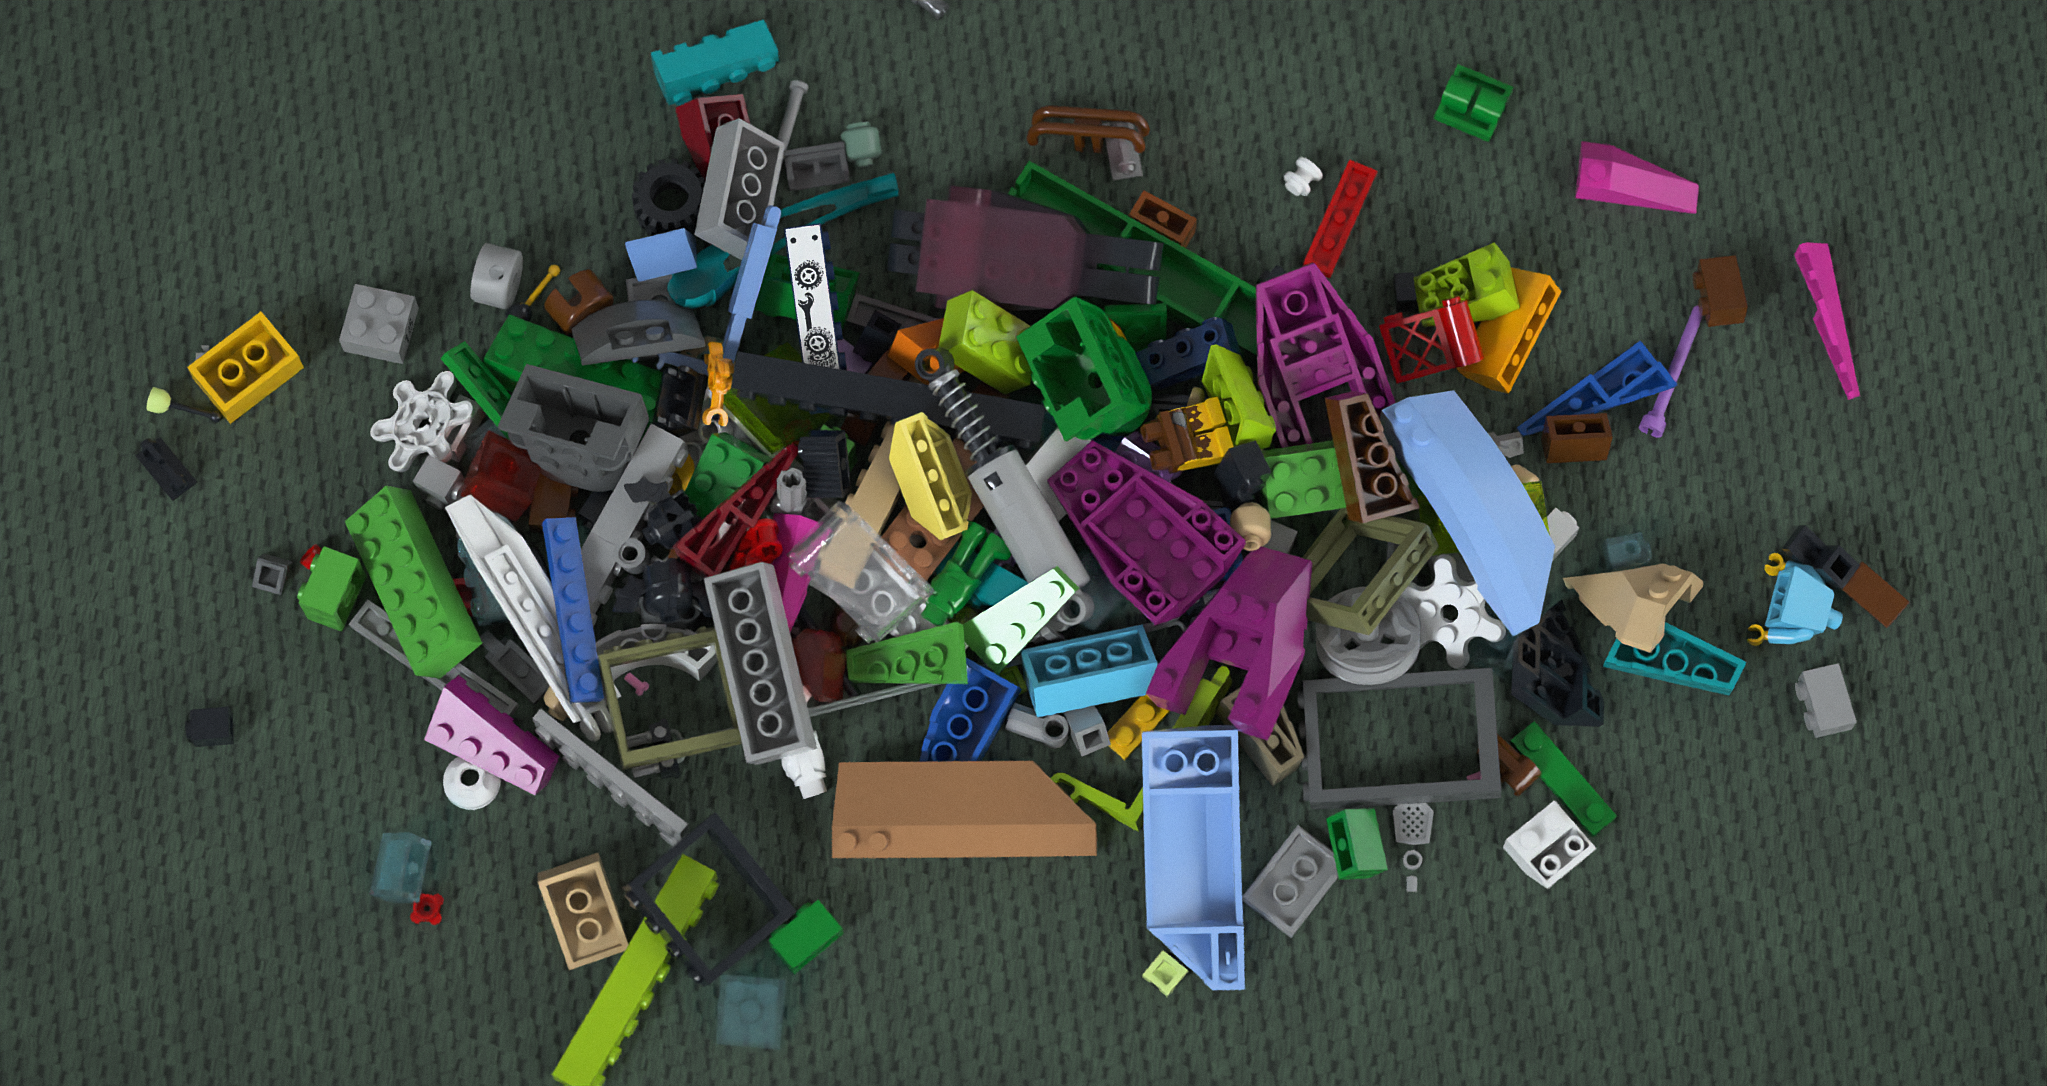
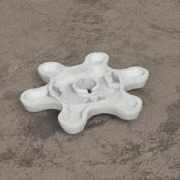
[370,371,475,472]
[1400,554,1506,669]

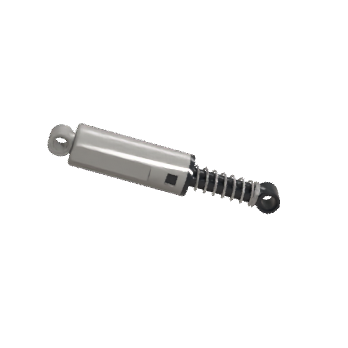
[915,347,1095,625]

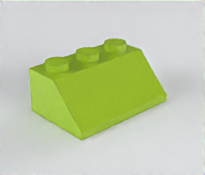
[1202,344,1276,449]

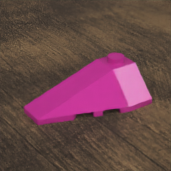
[1575,142,1699,214]

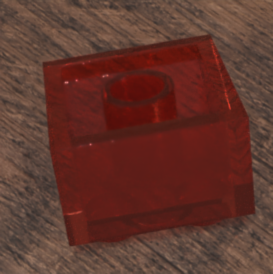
[460,430,541,522]
[792,628,847,703]

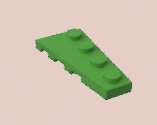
[846,622,968,684]

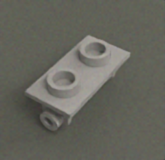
[1103,122,1143,180]

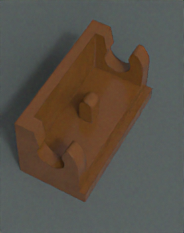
[1841,561,1910,628]

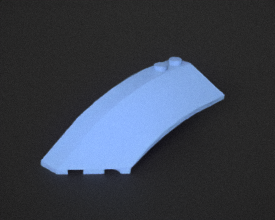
[1380,391,1555,636]
[1142,725,1245,990]

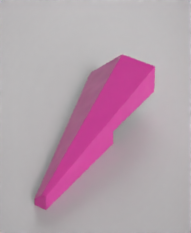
[1794,242,1860,400]
[771,513,830,632]

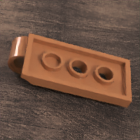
[874,437,984,585]

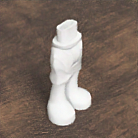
[781,684,827,799]

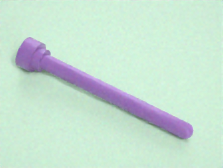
[1639,305,1703,438]

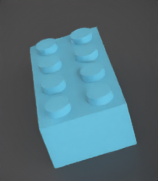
[1021,625,1157,717]

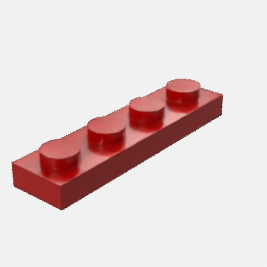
[1303,160,1377,279]

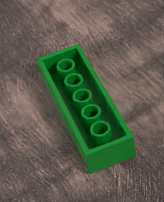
[483,314,663,441]

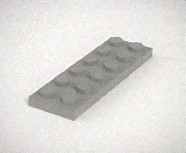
[533,709,690,846]

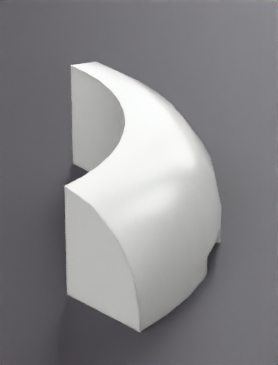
[596,624,717,681]

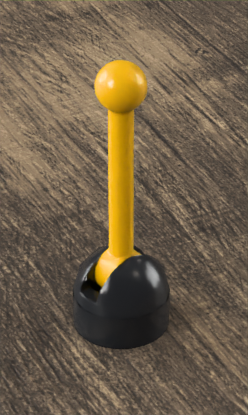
[505,265,560,322]

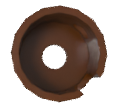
[544,269,614,336]

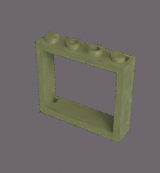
[1302,508,1439,635]
[598,627,742,770]

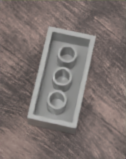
[694,118,785,260]

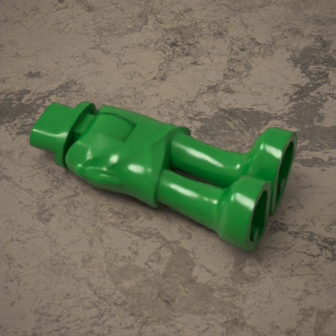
[921,520,1012,627]

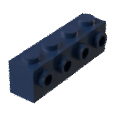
[1135,317,1242,393]

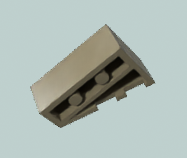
[1215,687,1304,786]

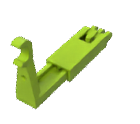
[1050,666,1232,832]

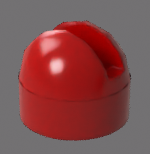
[300,544,322,570]

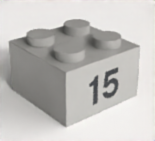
[339,284,419,364]

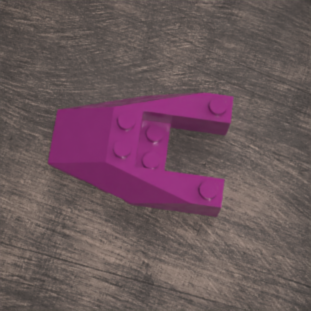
[1256,262,1395,449]
[1146,546,1313,741]

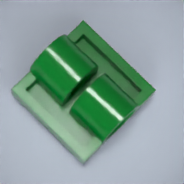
[1434,64,1513,142]

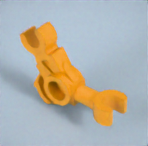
[702,341,734,427]

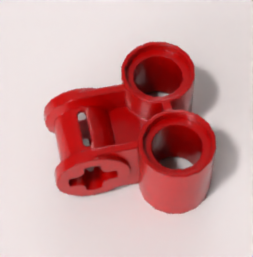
[730,518,783,571]

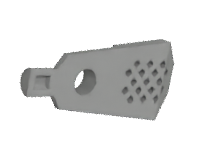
[1393,803,1434,892]

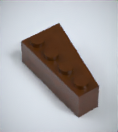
[1325,391,1420,523]

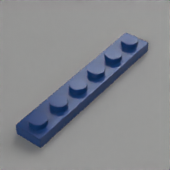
[542,517,604,703]

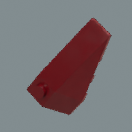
[675,94,750,180]

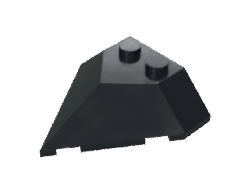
[1511,599,1604,727]

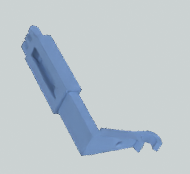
[631,205,781,376]

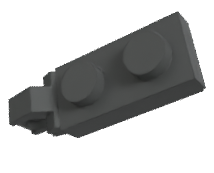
[480,630,550,706]

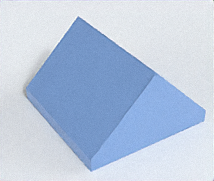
[625,228,697,282]

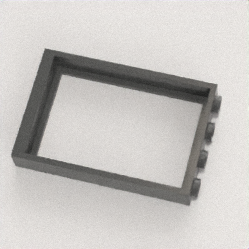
[1298,668,1502,809]

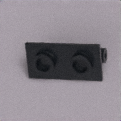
[135,437,198,501]

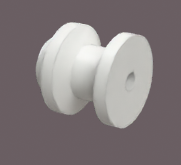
[1284,157,1323,196]

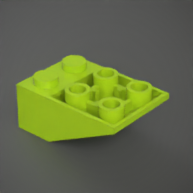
[1414,242,1520,327]

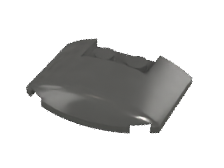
[571,300,705,366]

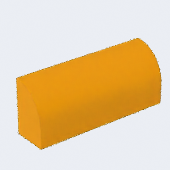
[1457,267,1561,394]

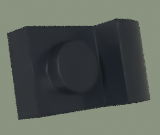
[1782,525,1860,589]

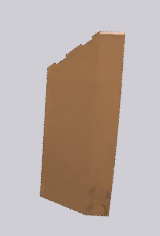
[832,761,1097,858]

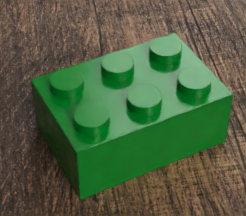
[684,432,772,520]

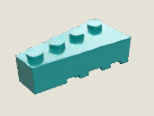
[651,20,779,106]
[1603,622,1747,696]

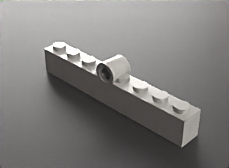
[581,424,689,626]

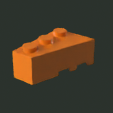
[888,318,964,385]

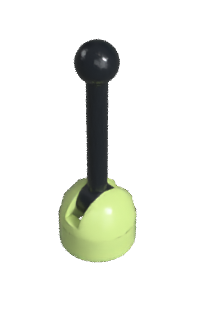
[147,387,222,423]

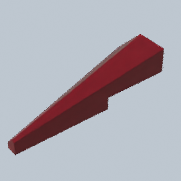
[673,443,798,579]

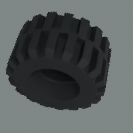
[632,158,705,236]

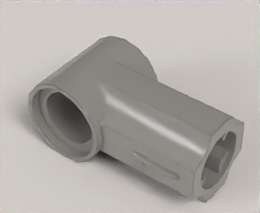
[771,468,811,517]
[1005,703,1069,749]

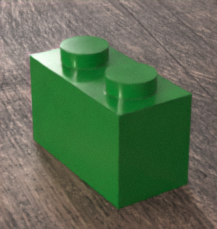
[1326,809,1388,880]
[769,900,843,975]

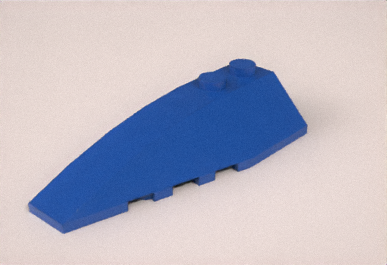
[919,658,1022,762]

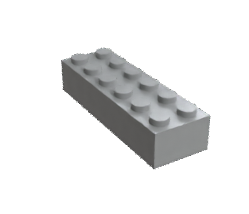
[704,562,817,765]

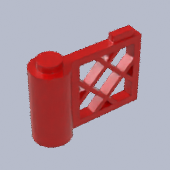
[1379,295,1485,384]

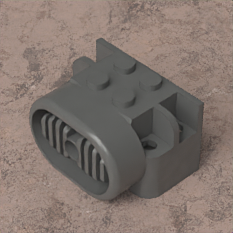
[498,364,649,492]

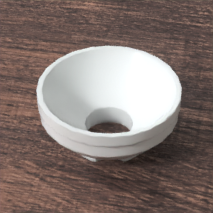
[443,757,501,810]

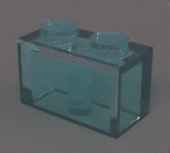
[370,833,432,903]

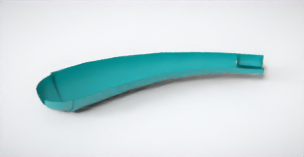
[667,173,899,309]

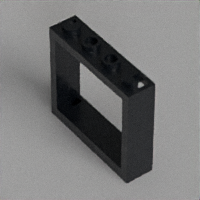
[622,812,796,987]

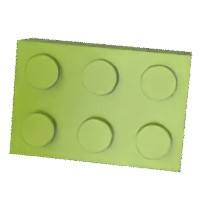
[938,290,1032,394]

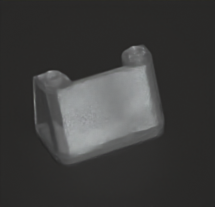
[786,501,935,644]

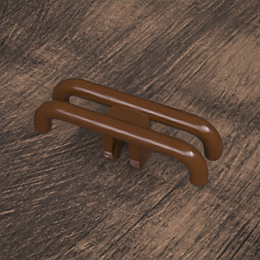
[1027,105,1150,153]

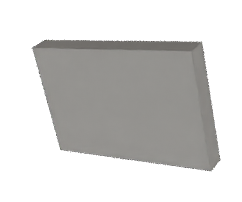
[1242,825,1338,938]

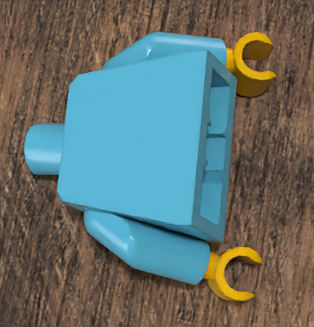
[1747,553,1843,646]

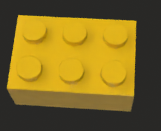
[187,312,304,424]

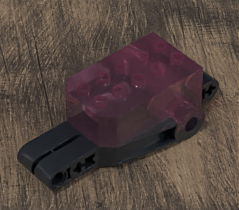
[887,185,1164,312]

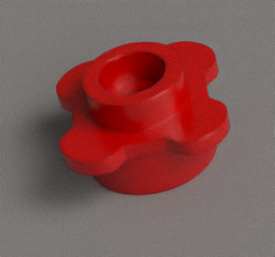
[410,892,444,925]

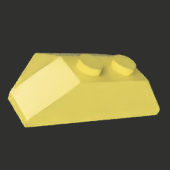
[889,412,972,540]

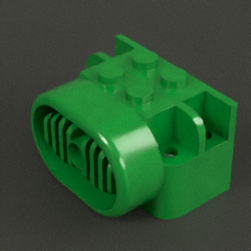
[1016,297,1152,442]

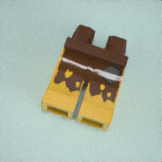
[1140,396,1234,474]

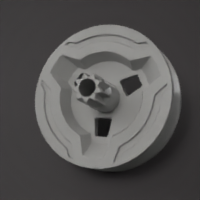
[1316,587,1420,685]

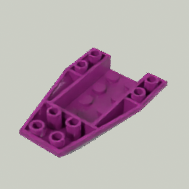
[1047,441,1246,625]

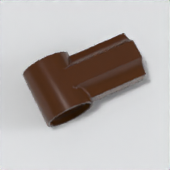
[1477,734,1541,797]

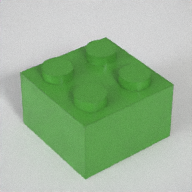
[297,546,367,632]

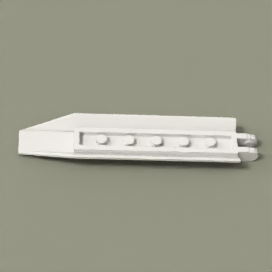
[445,495,621,741]

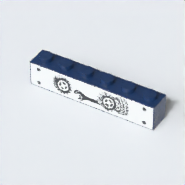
[784,223,847,414]

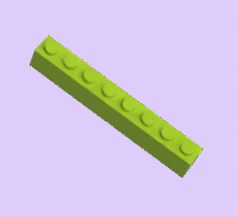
[552,854,719,1086]

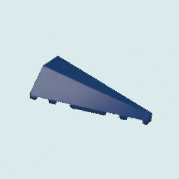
[1517,340,1677,437]

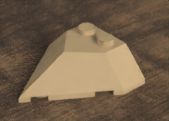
[1563,564,1703,653]

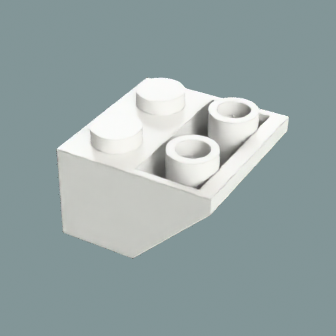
[1503,800,1596,889]

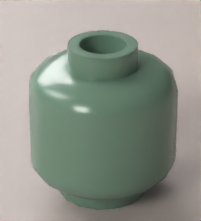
[840,122,882,168]

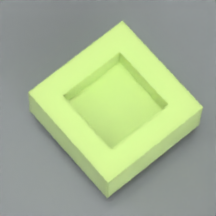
[1142,951,1188,997]

